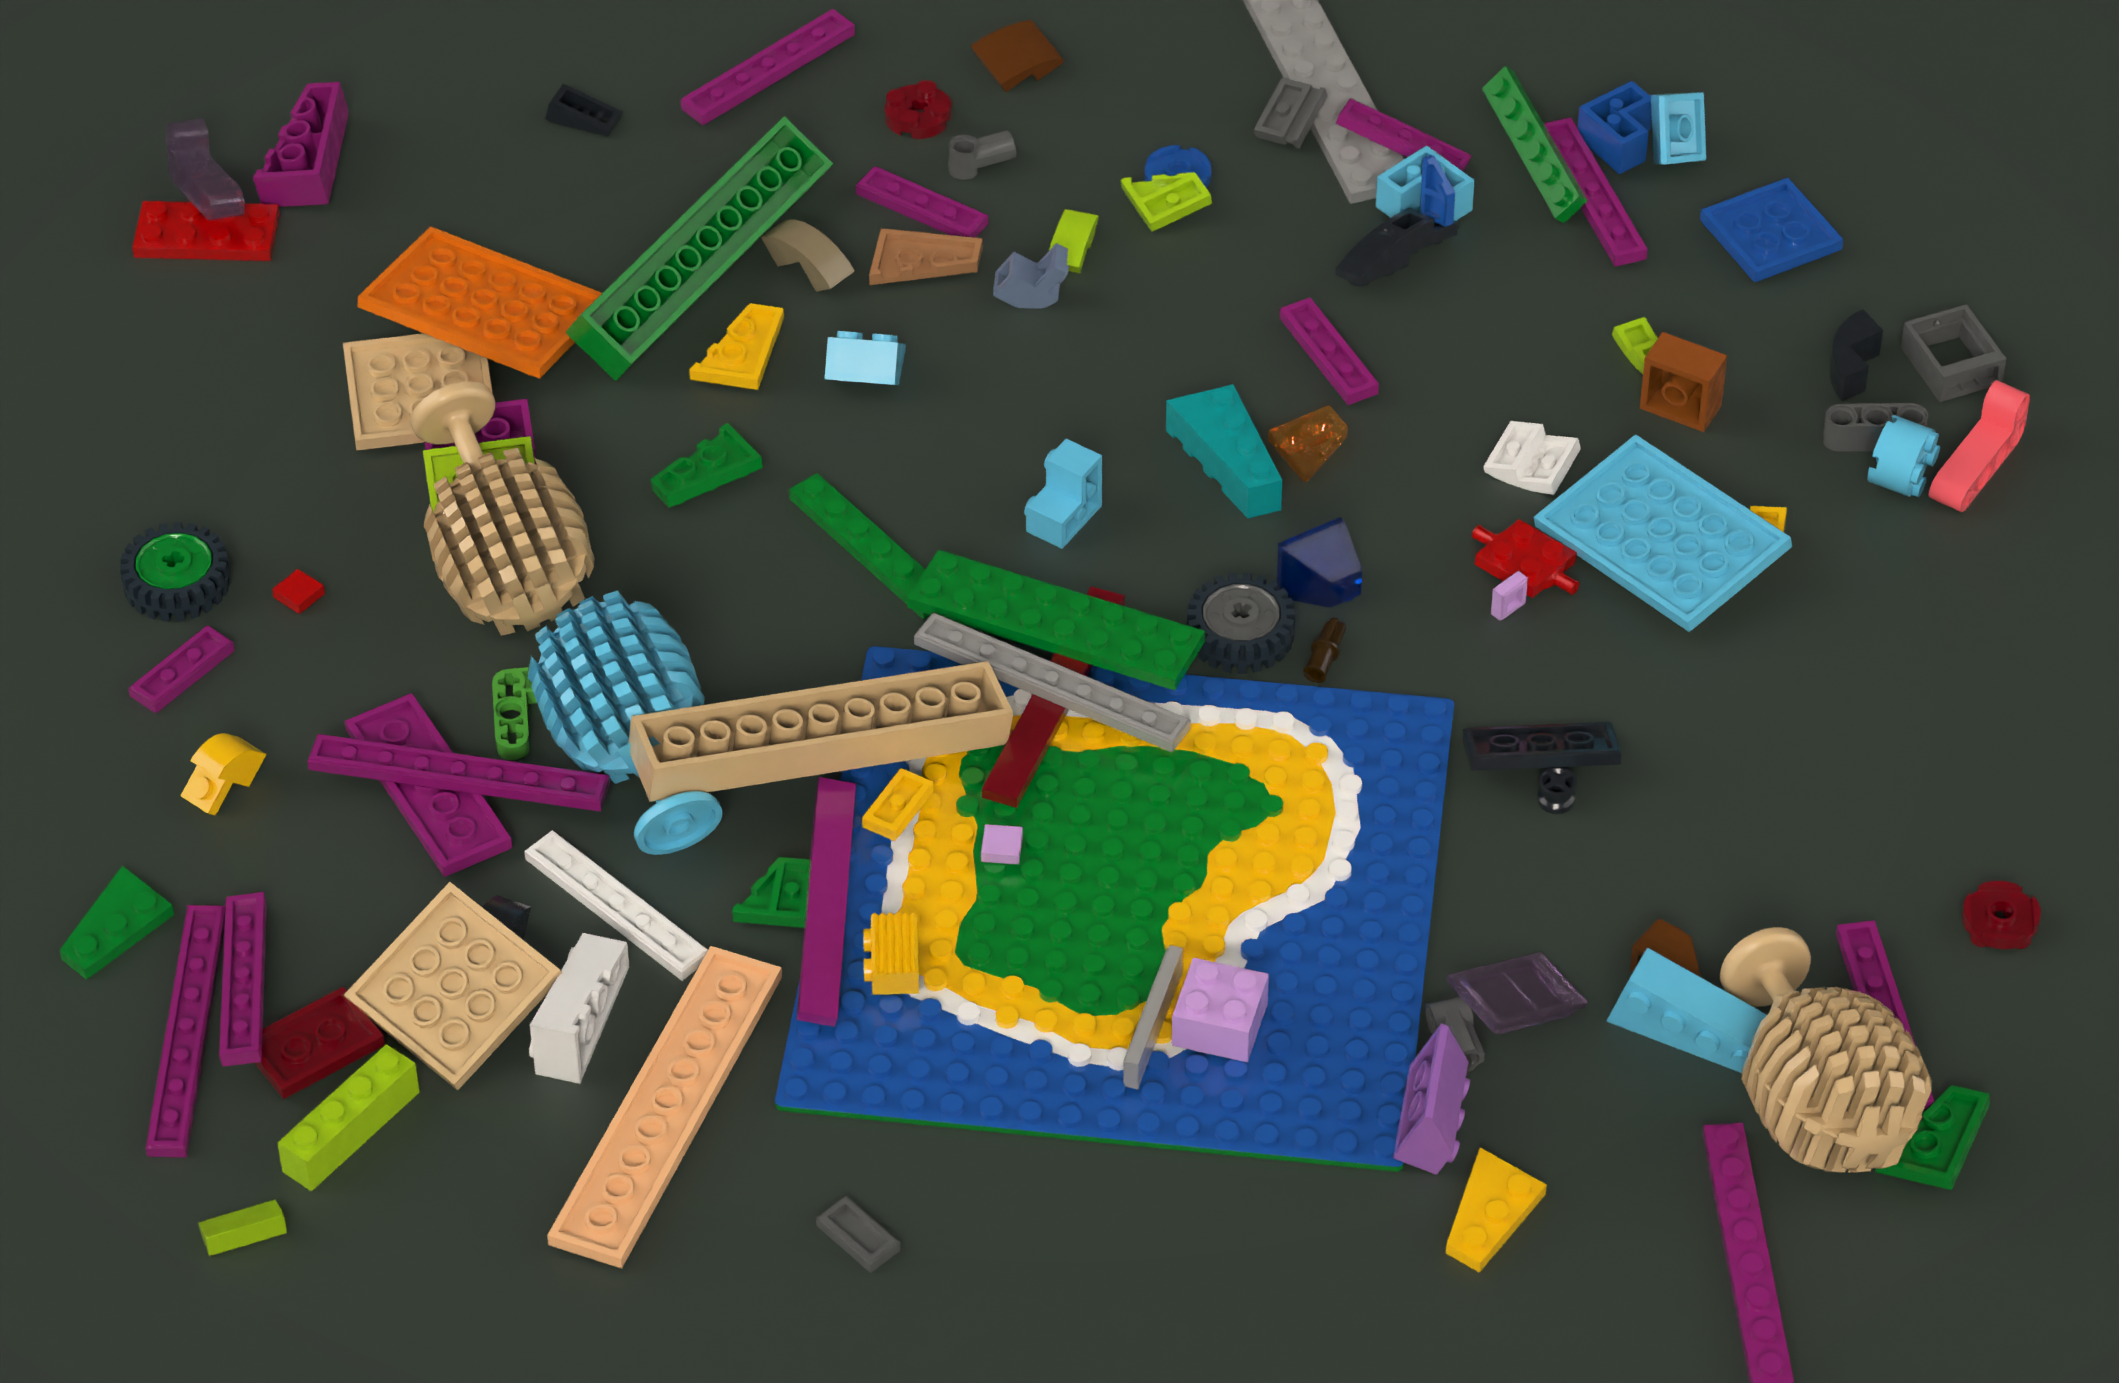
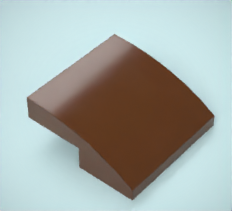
[970,20,1064,93]

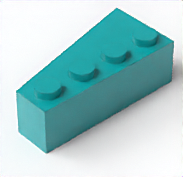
[1166,384,1282,519]

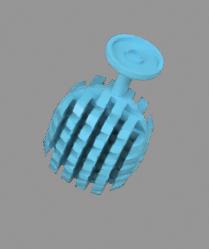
[528,590,722,855]

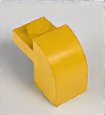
[181,733,267,816]

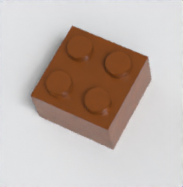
[1640,332,1727,432]

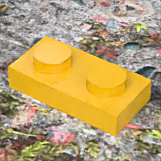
[862,768,934,841]

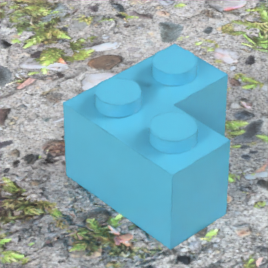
[1376,146,1474,221]
[1024,439,1102,549]

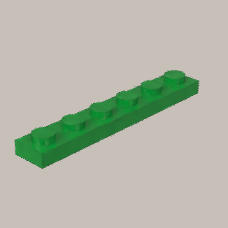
[1482,66,1588,224]
[789,473,931,620]

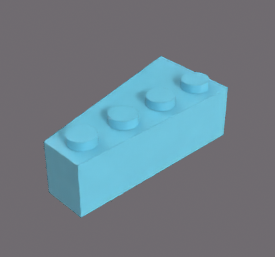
[1606,948,1767,1073]

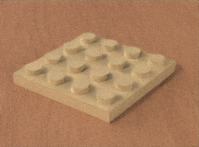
[343,333,493,451]
[344,882,562,1090]

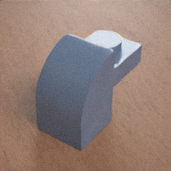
[993,243,1069,309]

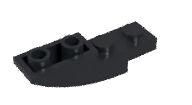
[1335,208,1458,286]

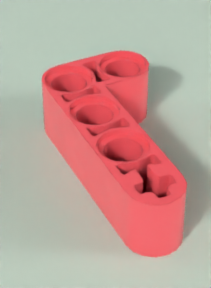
[1929,380,2030,513]

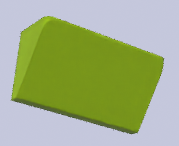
[198,1199,287,1256]

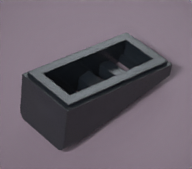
[545,84,623,136]

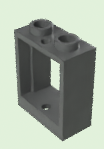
[1900,304,2006,402]

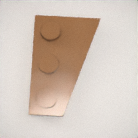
[869,228,983,285]

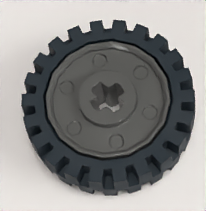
[1186,573,1295,674]

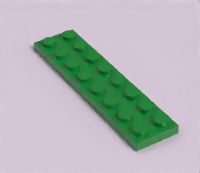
[907,550,1205,690]

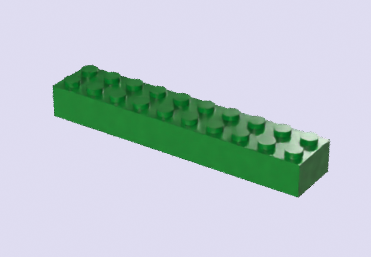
[565,116,833,381]

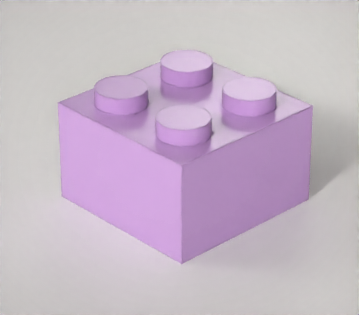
[1172,958,1269,1062]

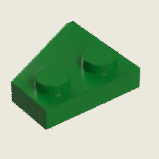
[732,857,810,928]

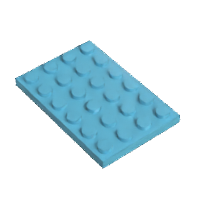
[1534,434,1792,632]

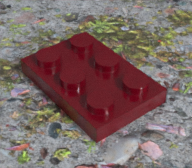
[255,987,385,1100]

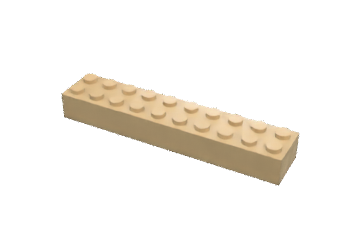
[628,661,1013,802]

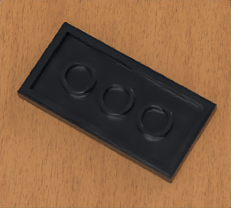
[1463,722,1621,771]

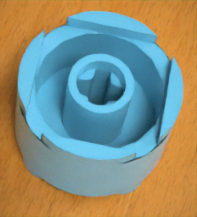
[1868,415,1940,498]

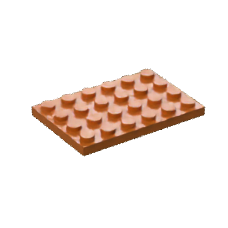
[358,226,602,379]

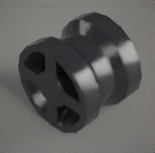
[1537,767,1577,814]

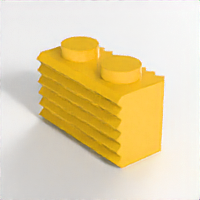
[863,912,919,995]

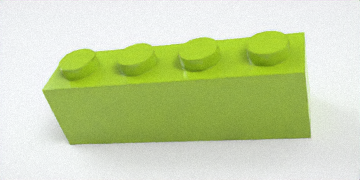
[277,1044,420,1191]

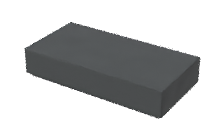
[816,1196,900,1273]

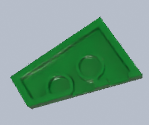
[59,866,174,980]
[1875,1085,1990,1190]

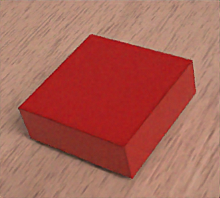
[272,569,325,614]

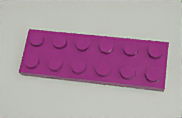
[345,693,512,877]

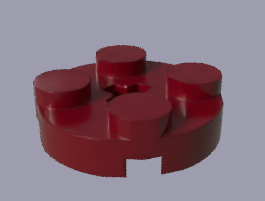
[884,80,952,139]
[1962,881,2041,949]

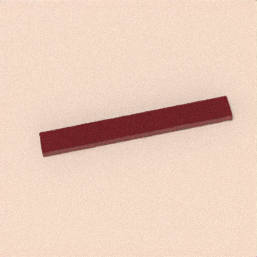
[982,586,1125,808]

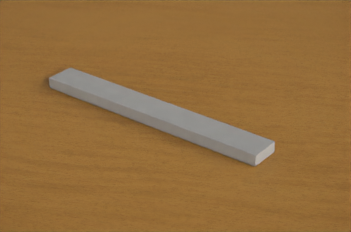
[914,613,1191,752]

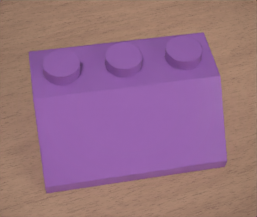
[1393,1024,1470,1175]

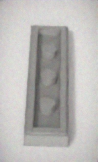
[1123,945,1183,1089]

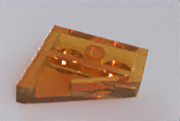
[1268,405,1348,482]

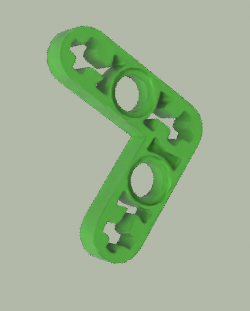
[492,667,537,761]

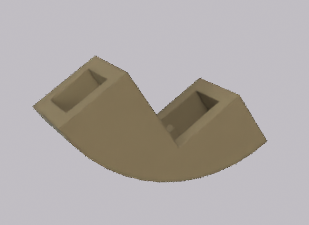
[761,219,854,292]

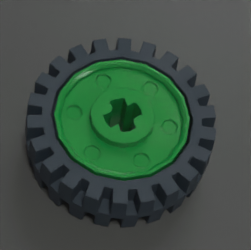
[120,522,231,622]

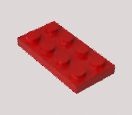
[132,201,280,261]

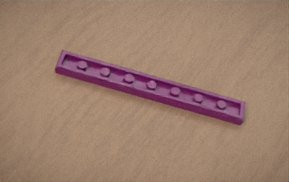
[307,734,610,812]
[796,777,856,1027]
[146,905,226,1157]

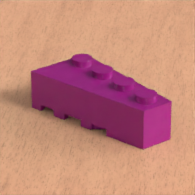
[253,82,349,207]

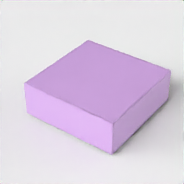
[1491,571,1527,621]
[981,824,1023,864]

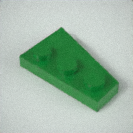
[650,422,763,508]

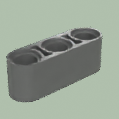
[1822,403,1929,452]

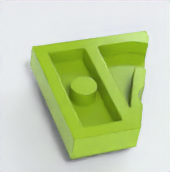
[1120,172,1212,232]

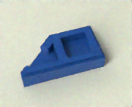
[1420,155,1455,227]

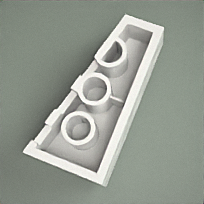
[529,933,629,1084]

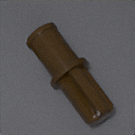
[1303,618,1346,683]

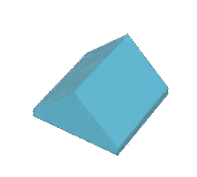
[1651,92,1706,164]

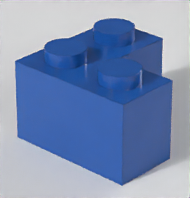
[1577,81,1652,174]

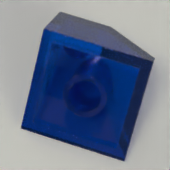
[1277,517,1362,608]

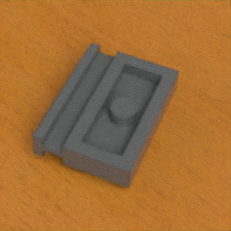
[1254,78,1328,149]

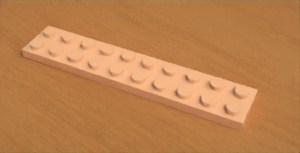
[547,946,782,1269]

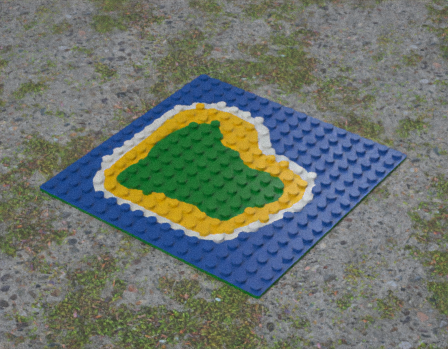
[775,646,1454,1172]

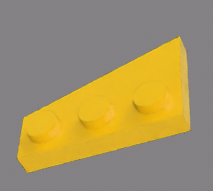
[689,303,784,390]
[1446,1148,1547,1273]

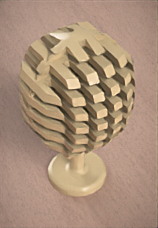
[410,381,595,636]
[1720,927,1932,1172]

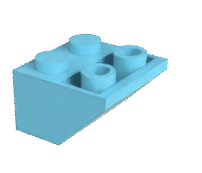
[825,331,906,385]

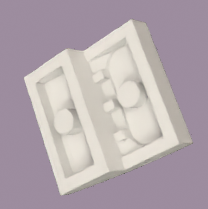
[1483,421,1581,495]

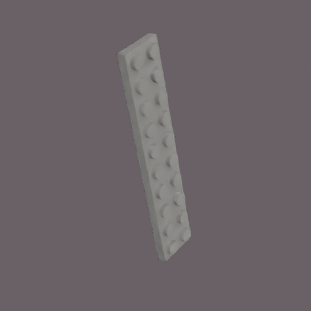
[1243,0,1404,204]

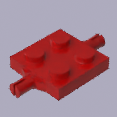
[1472,519,1580,598]

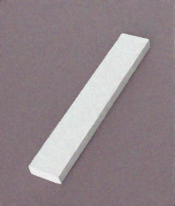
[524,830,708,981]

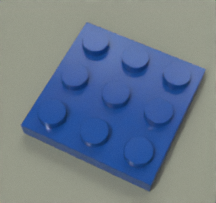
[1700,178,1844,283]

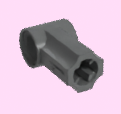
[948,130,1016,180]
[1425,995,1485,1072]

